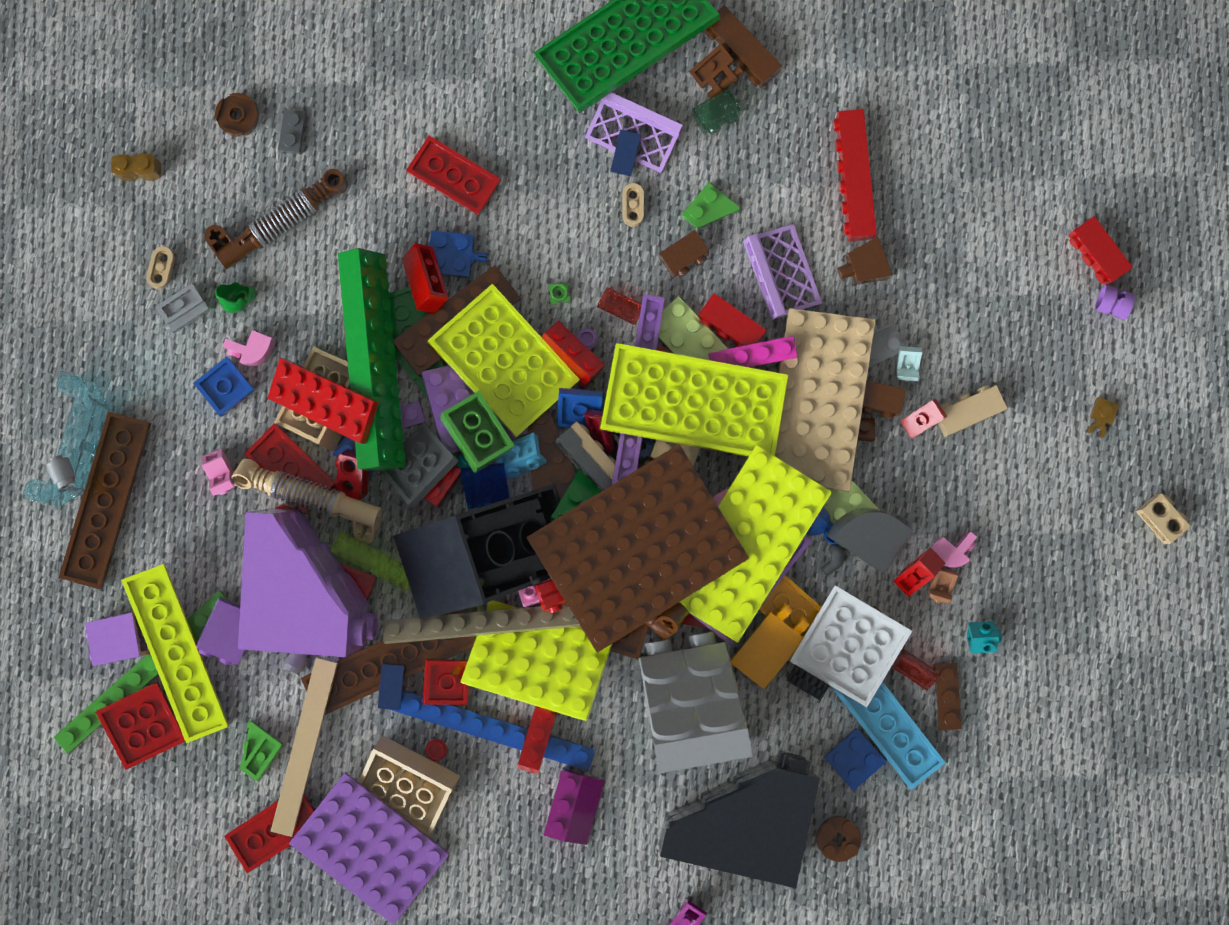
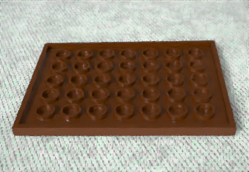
[526,444,749,653]

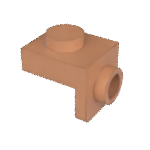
[928,568,958,604]

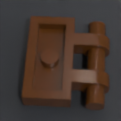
[689,44,744,100]

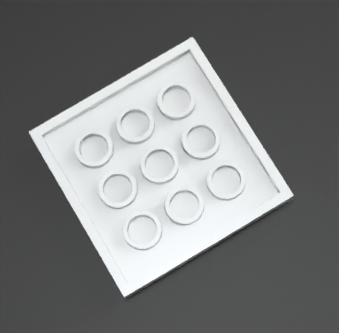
[790,585,912,707]

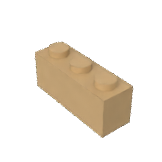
[938,384,1008,437]

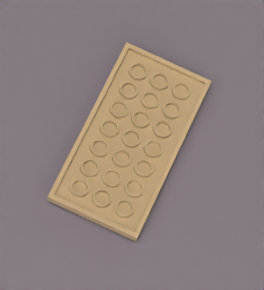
[775,308,876,492]

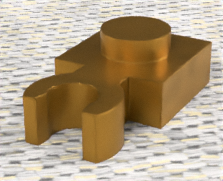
[1088,397,1119,438]

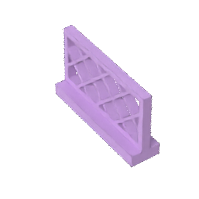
[585,92,683,174]
[744,224,822,321]

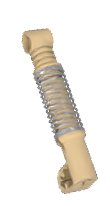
[231,459,382,543]

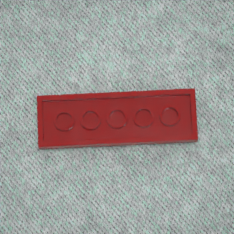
[267,358,379,444]

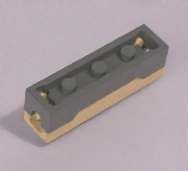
[554,422,616,491]

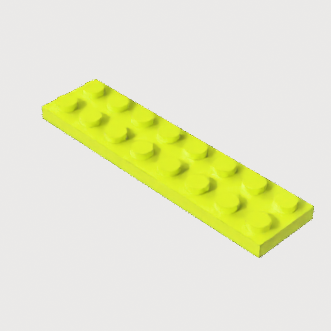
[121,563,229,743]

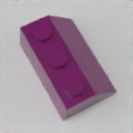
[543,768,605,845]

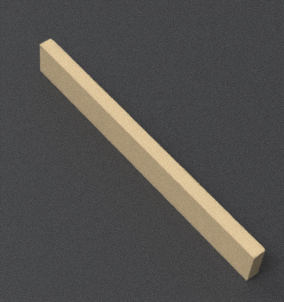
[271,658,338,837]

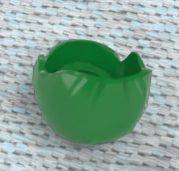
[215,282,258,313]

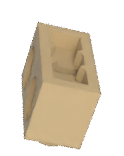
[1136,493,1191,544]

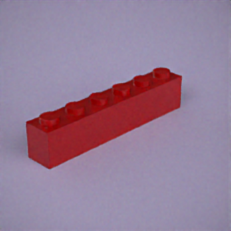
[833,109,877,241]

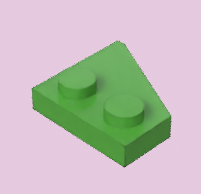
[681,182,740,229]
[240,721,285,782]

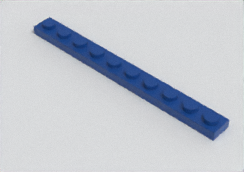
[389,690,595,771]

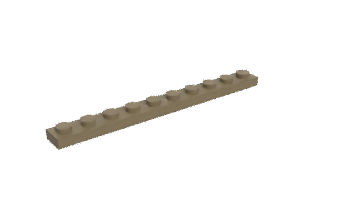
[383,604,581,644]

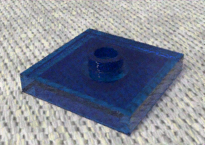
[461,462,510,509]

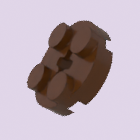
[215,93,259,137]
[816,816,861,862]

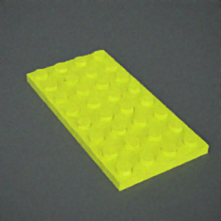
[600,343,788,457]
[679,445,832,643]

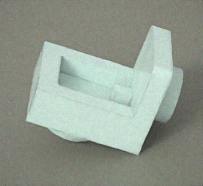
[896,346,922,382]

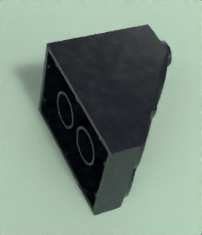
[393,483,560,620]
[658,751,820,888]

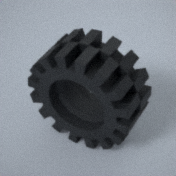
[787,665,830,701]

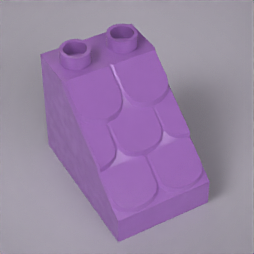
[238,508,378,657]

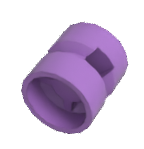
[1095,284,1135,320]

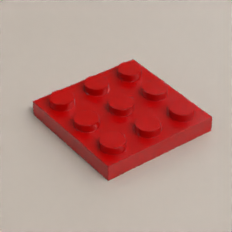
[95,681,185,770]

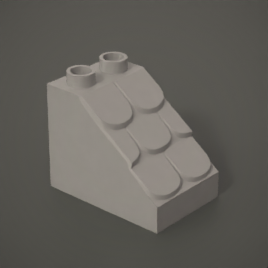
[638,631,753,773]

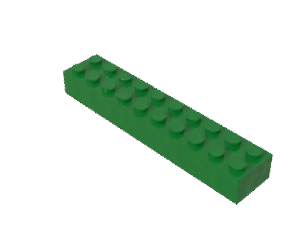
[338,248,405,471]

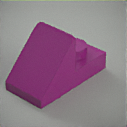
[669,898,707,925]

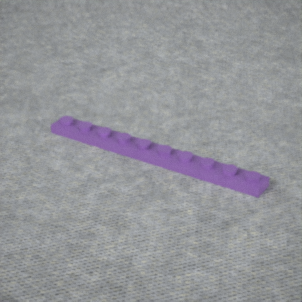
[612,294,665,485]

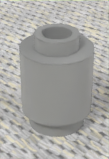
[46,455,76,490]

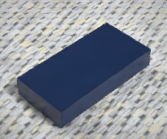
[610,130,641,177]
[378,664,405,710]

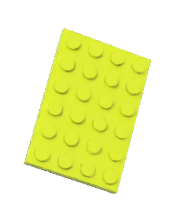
[428,284,580,438]
[461,600,612,721]

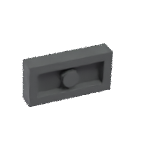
[278,109,307,154]

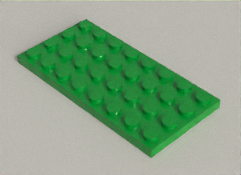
[534,0,720,114]

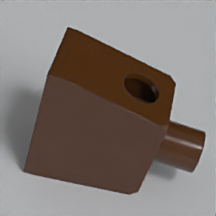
[837,237,893,285]

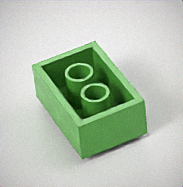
[440,391,515,473]

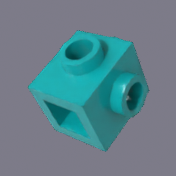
[966,621,1002,654]

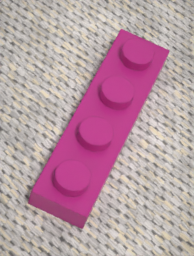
[708,336,798,367]

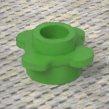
[548,282,571,305]

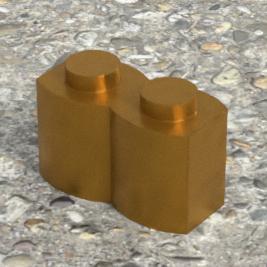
[111,153,161,181]

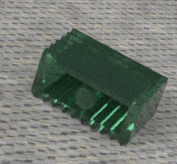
[691,89,742,135]

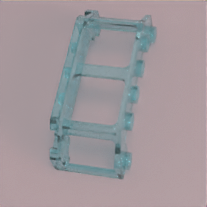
[21,371,112,507]

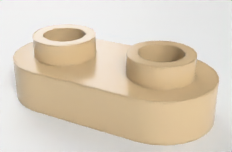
[622,183,644,227]
[146,246,175,290]

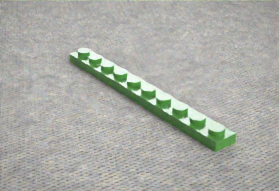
[54,591,230,754]

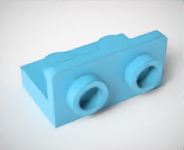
[498,432,546,478]

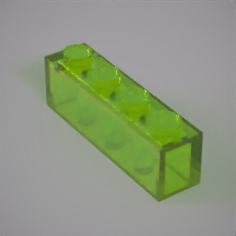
[330,532,411,591]

